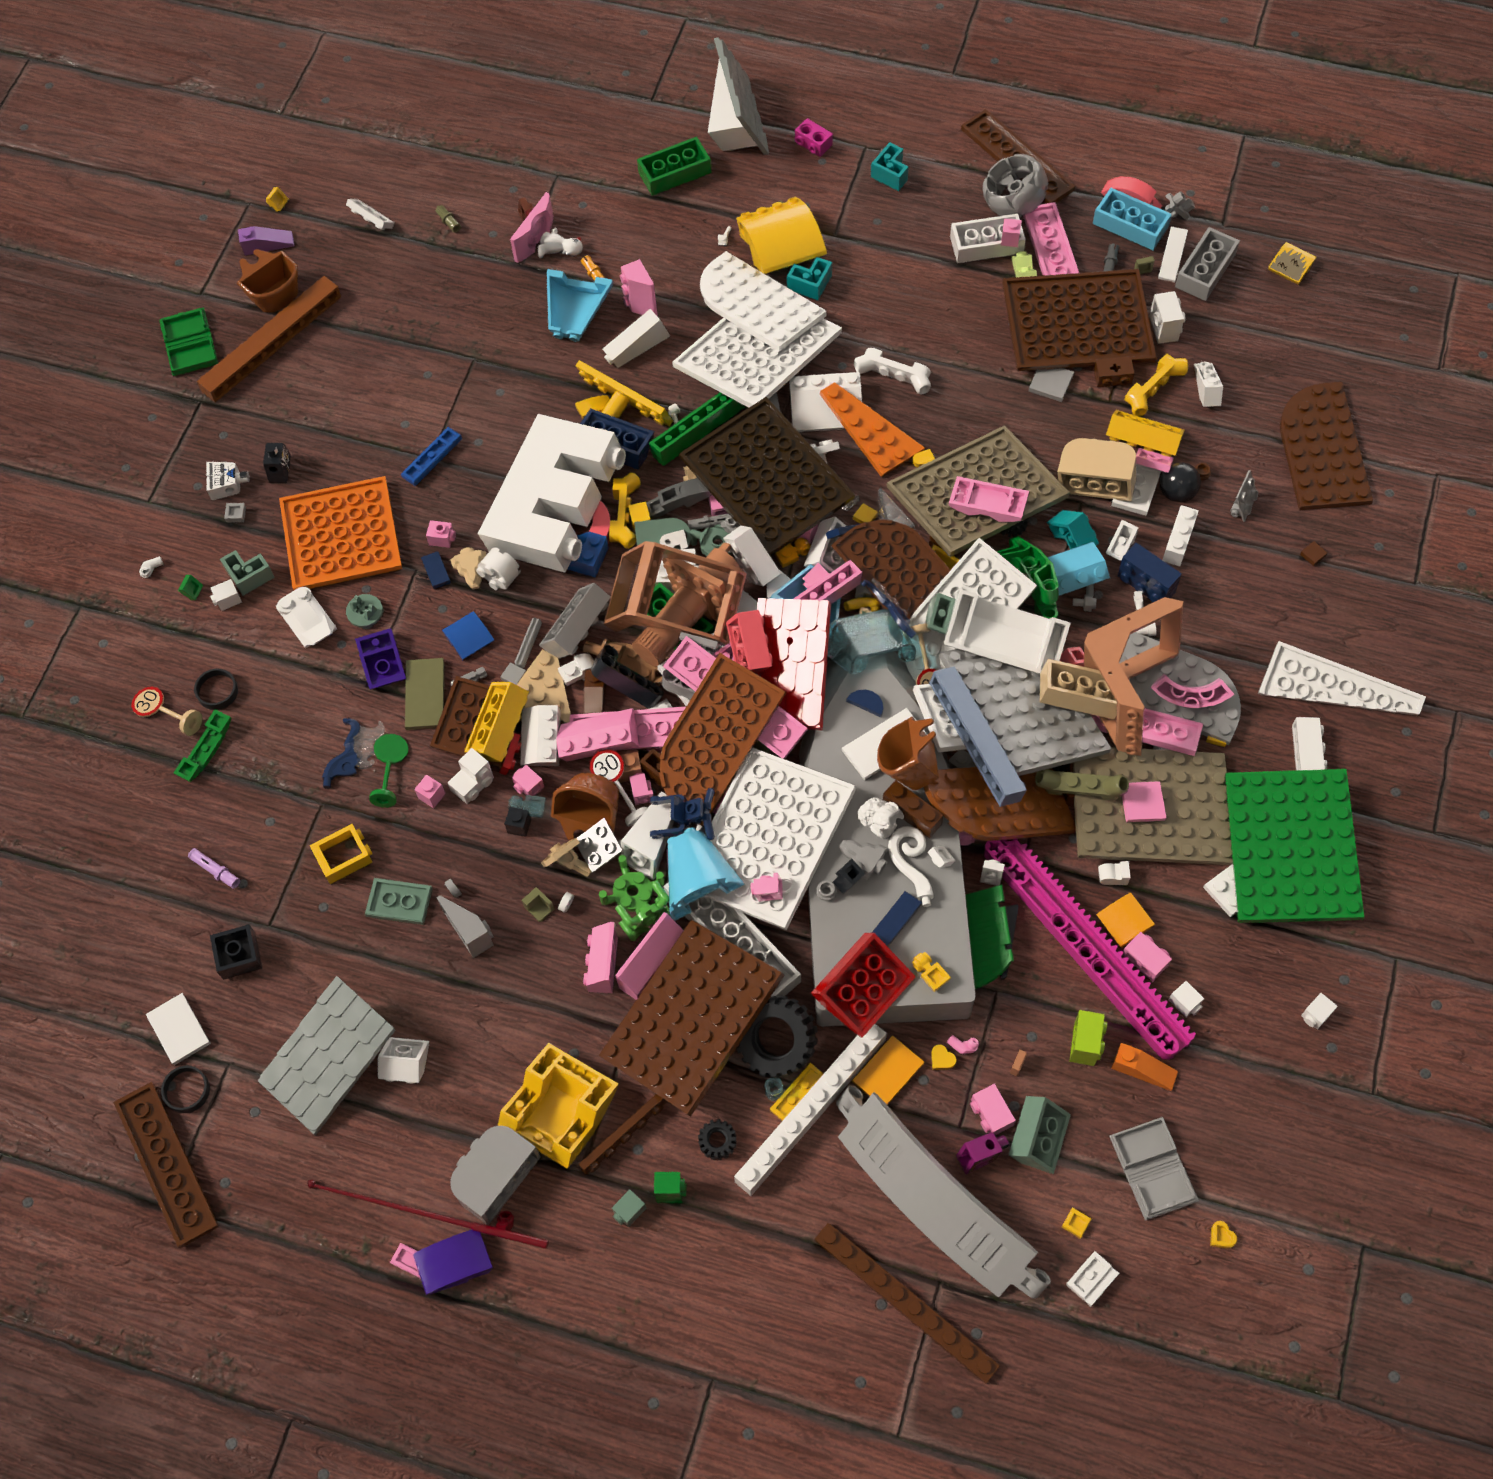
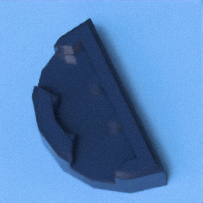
[846,689,883,718]

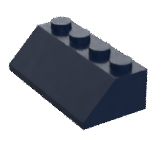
[580,408,654,470]

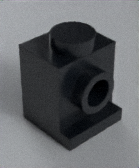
[833,859,866,894]

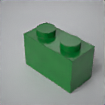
[654,1172,687,1203]

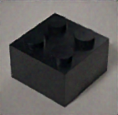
[210,924,262,980]

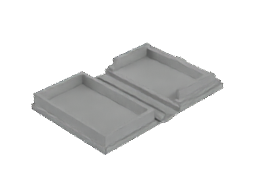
[1109,1117,1199,1221]

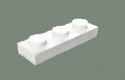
[346,199,394,230]

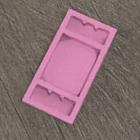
[510,192,553,263]
[949,476,1029,522]

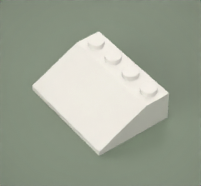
[789,372,862,432]

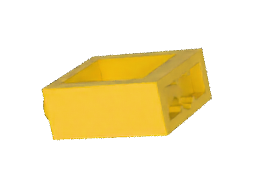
[310,824,373,884]

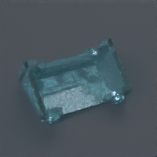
[828,609,916,674]

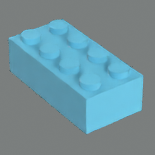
[1093,188,1172,250]

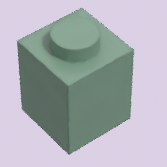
[612,1189,646,1227]

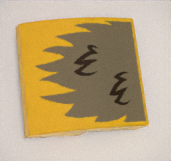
[1268,242,1316,285]

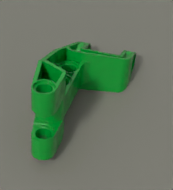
[997,536,1059,619]

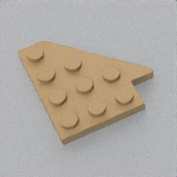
[517,649,571,724]

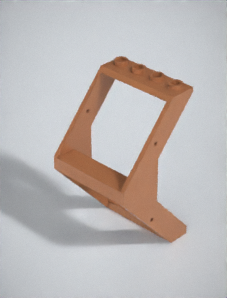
[603,541,747,646]
[1084,597,1184,756]

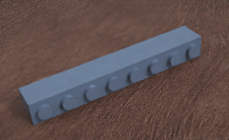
[929,666,1026,807]

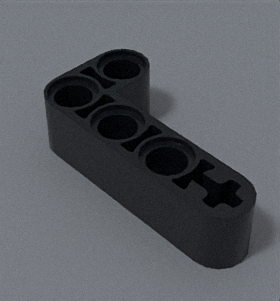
[591,645,664,709]

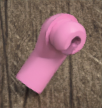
[947,1035,979,1054]

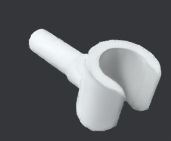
[718,226,731,245]
[668,403,680,424]

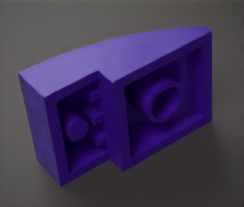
[355,628,406,690]
[413,1230,493,1296]

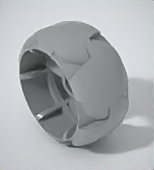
[983,154,1048,217]

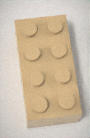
[1040,659,1117,720]

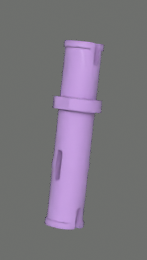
[188,848,240,889]

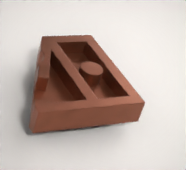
[517,197,533,222]

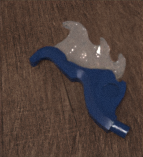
[861,579,917,639]
[322,718,385,789]

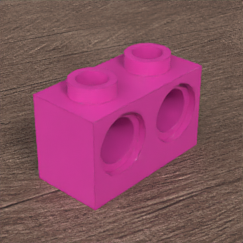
[795,118,833,157]

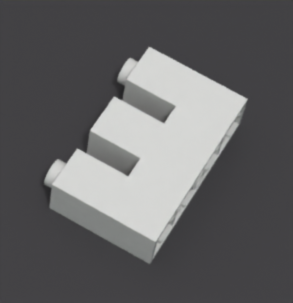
[478,414,626,572]

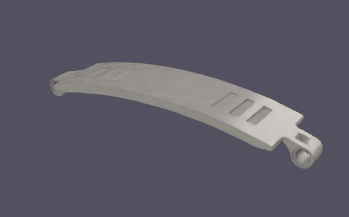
[836,1085,1051,1299]

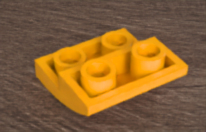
[1096,893,1155,948]

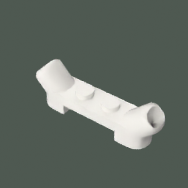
[854,348,931,394]

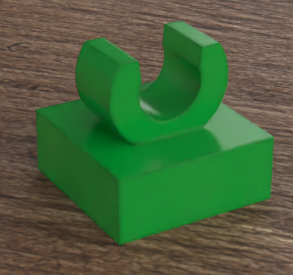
[178,575,203,600]

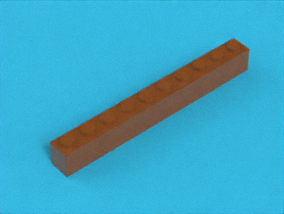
[197,276,341,402]

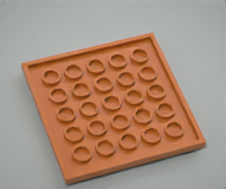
[279,476,402,590]

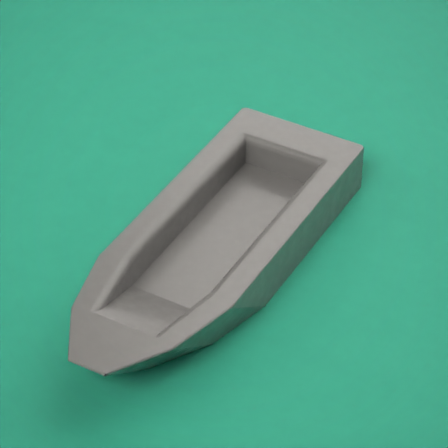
[799,634,975,1027]

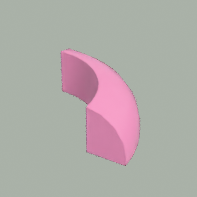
[1151,674,1234,708]

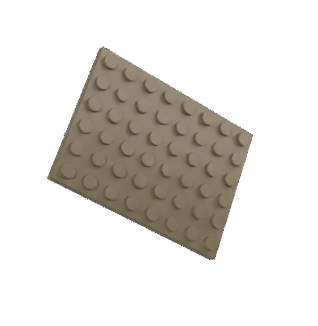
[887,425,1070,557]
[1073,747,1233,865]

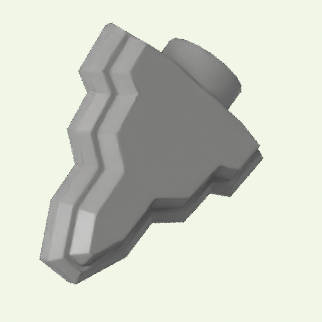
[840,840,888,881]

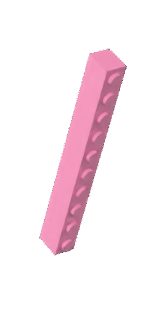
[712,560,862,661]

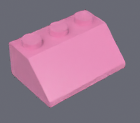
[620,259,658,317]
[583,922,618,993]

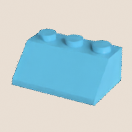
[1047,542,1110,595]

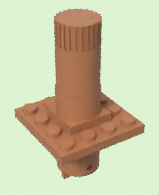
[632,543,740,667]

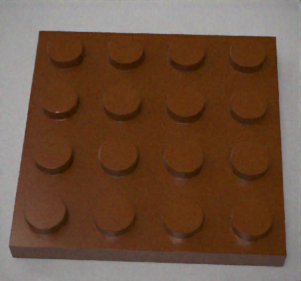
[430,676,528,768]

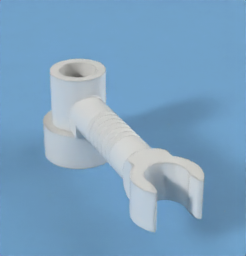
[1134,591,1156,637]

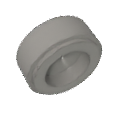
[445,879,462,898]

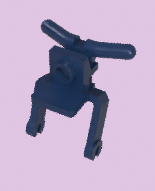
[650,788,715,840]

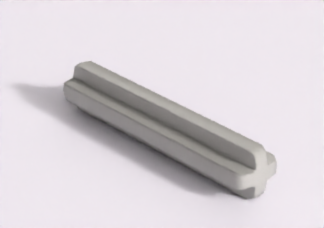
[514,618,542,668]

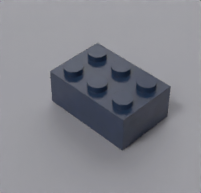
[1117,543,1182,602]

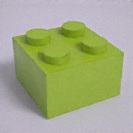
[1069,1010,1107,1066]

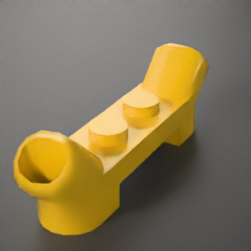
[1124,354,1188,416]
[609,472,641,549]

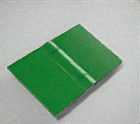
[159,308,218,377]

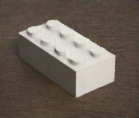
[950,213,1026,263]

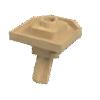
[541,838,591,877]

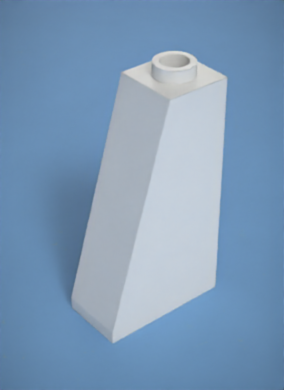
[603,309,670,368]

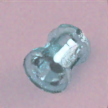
[764,1078,783,1101]

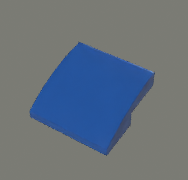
[442,611,494,661]

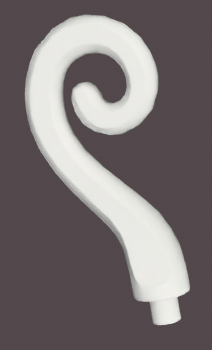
[888,826,934,907]

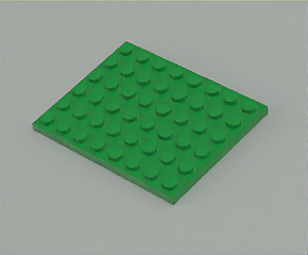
[1225,769,1364,923]

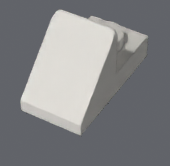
[1106,520,1139,561]

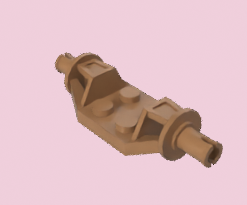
[583,639,669,686]

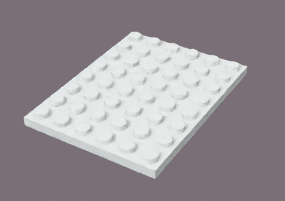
[673,318,842,407]
[704,748,856,930]

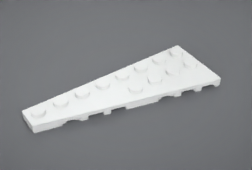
[1258,641,1426,716]

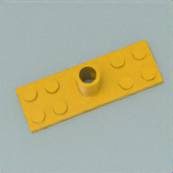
[576,360,673,427]

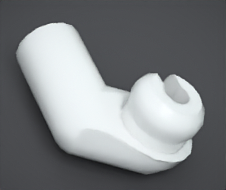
[139,556,163,578]

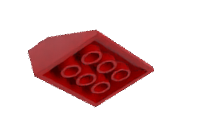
[811,933,916,1038]

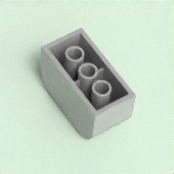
[451,1126,541,1225]

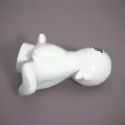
[538,228,583,258]

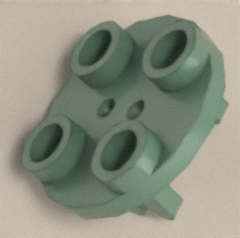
[346,594,384,629]

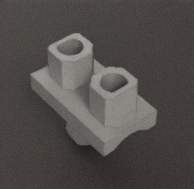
[1165,191,1195,220]

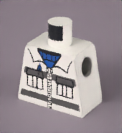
[206,462,250,500]

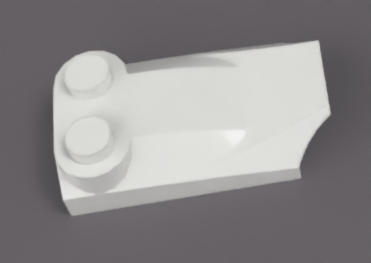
[276,587,337,649]

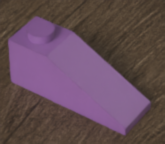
[238,226,294,255]

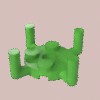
[599,855,665,915]
[615,881,671,941]

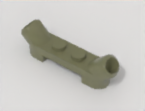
[1035,769,1129,800]

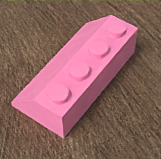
[556,708,639,762]
[616,912,684,1000]

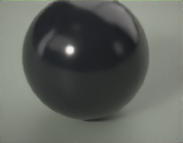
[1159,462,1201,502]

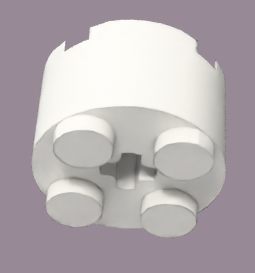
[476,548,521,590]

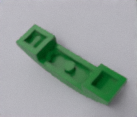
[174,709,232,782]

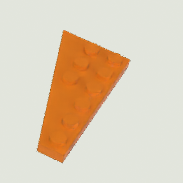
[820,382,925,477]

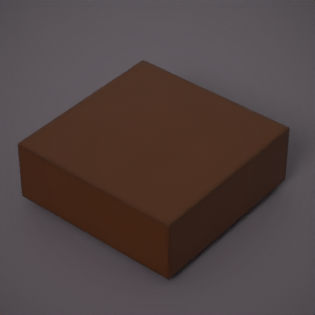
[1300,541,1328,566]

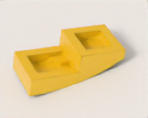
[575,395,610,418]

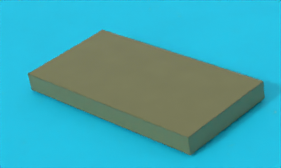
[405,658,444,730]

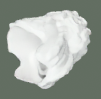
[858,797,904,839]

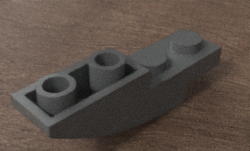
[646,478,712,520]

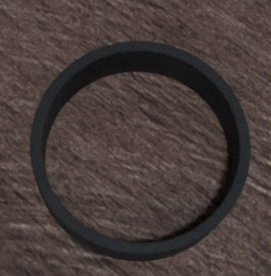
[194,668,238,710]
[161,1066,210,1113]

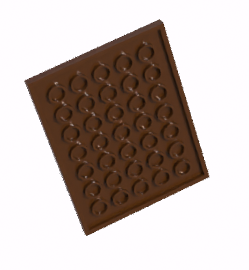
[1002,269,1156,371]
[599,920,785,1117]

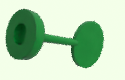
[369,734,408,808]

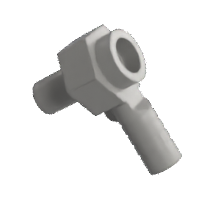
[1073,584,1096,612]

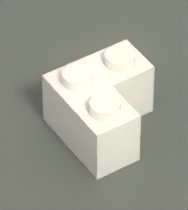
[448,748,494,804]

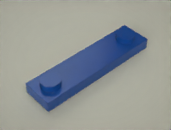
[401,427,462,486]

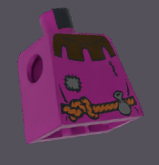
[956,1133,1009,1174]

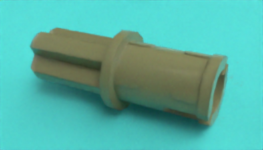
[435,205,461,233]

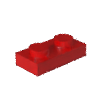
[499,733,522,775]

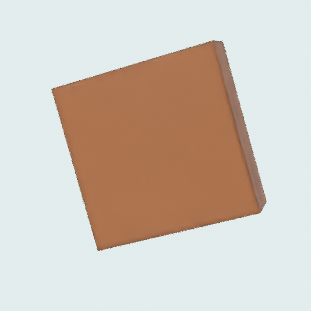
[1010,1050,1027,1077]

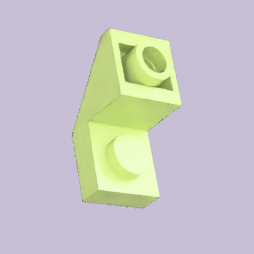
[1011,251,1037,277]

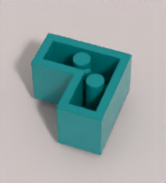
[871,142,908,191]
[787,257,832,300]
[1047,510,1099,549]

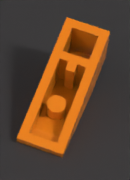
[1111,1043,1178,1091]

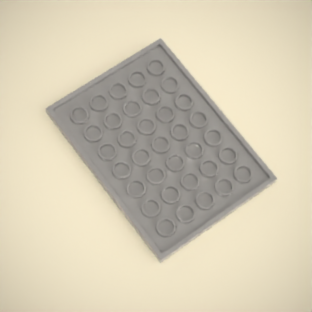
[939,649,1111,776]

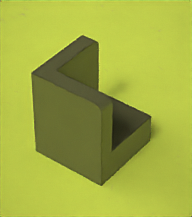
[522,887,555,922]

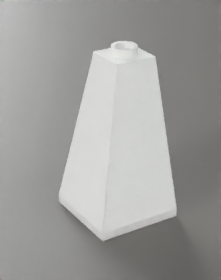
[621,791,674,880]

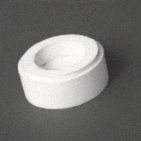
[558,892,574,913]

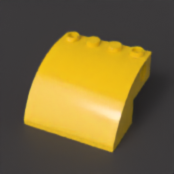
[736,197,827,274]
[498,1043,618,1169]

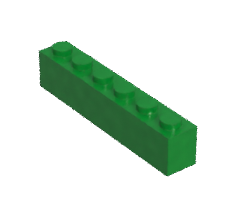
[649,392,745,466]

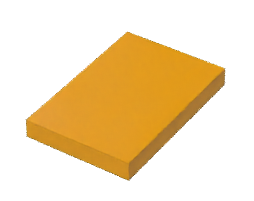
[852,1035,924,1105]

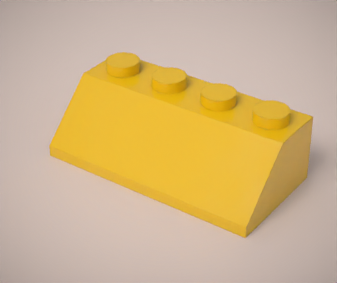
[1106,410,1185,457]
[464,682,529,762]

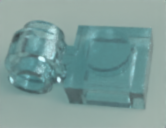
[507,795,546,818]

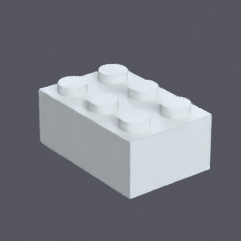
[723,526,781,586]

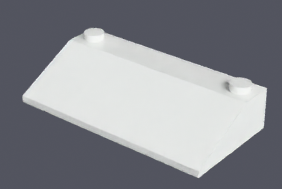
[943,589,1071,674]

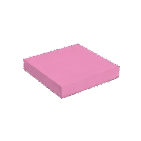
[1136,448,1174,473]
[1122,782,1166,822]

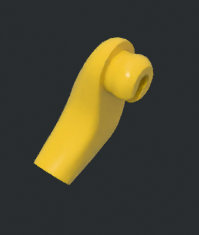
[844,597,880,612]

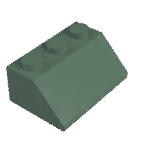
[1009,1096,1071,1174]

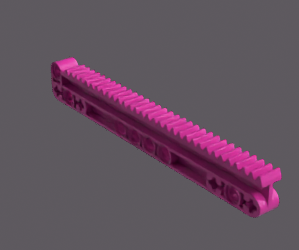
[984,839,1196,1060]

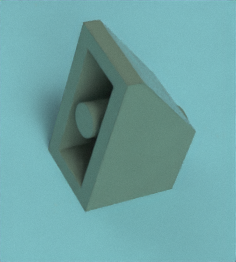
[926,593,956,634]

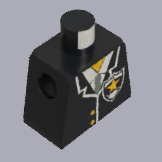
[263,443,291,483]

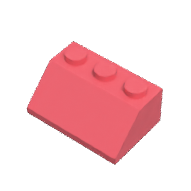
[726,610,772,673]

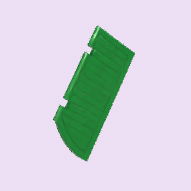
[965,885,1014,989]

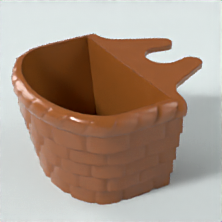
[237,249,298,313]
[877,717,939,790]
[551,773,619,840]

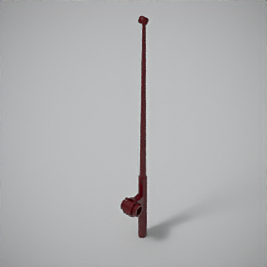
[307,1179,549,1249]

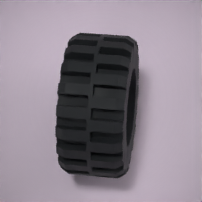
[736,996,818,1078]

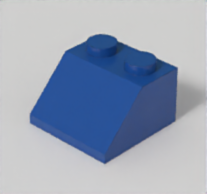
[567,532,609,578]

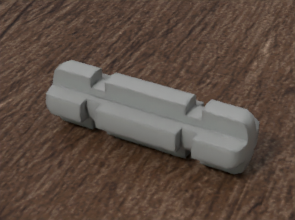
[451,667,487,686]

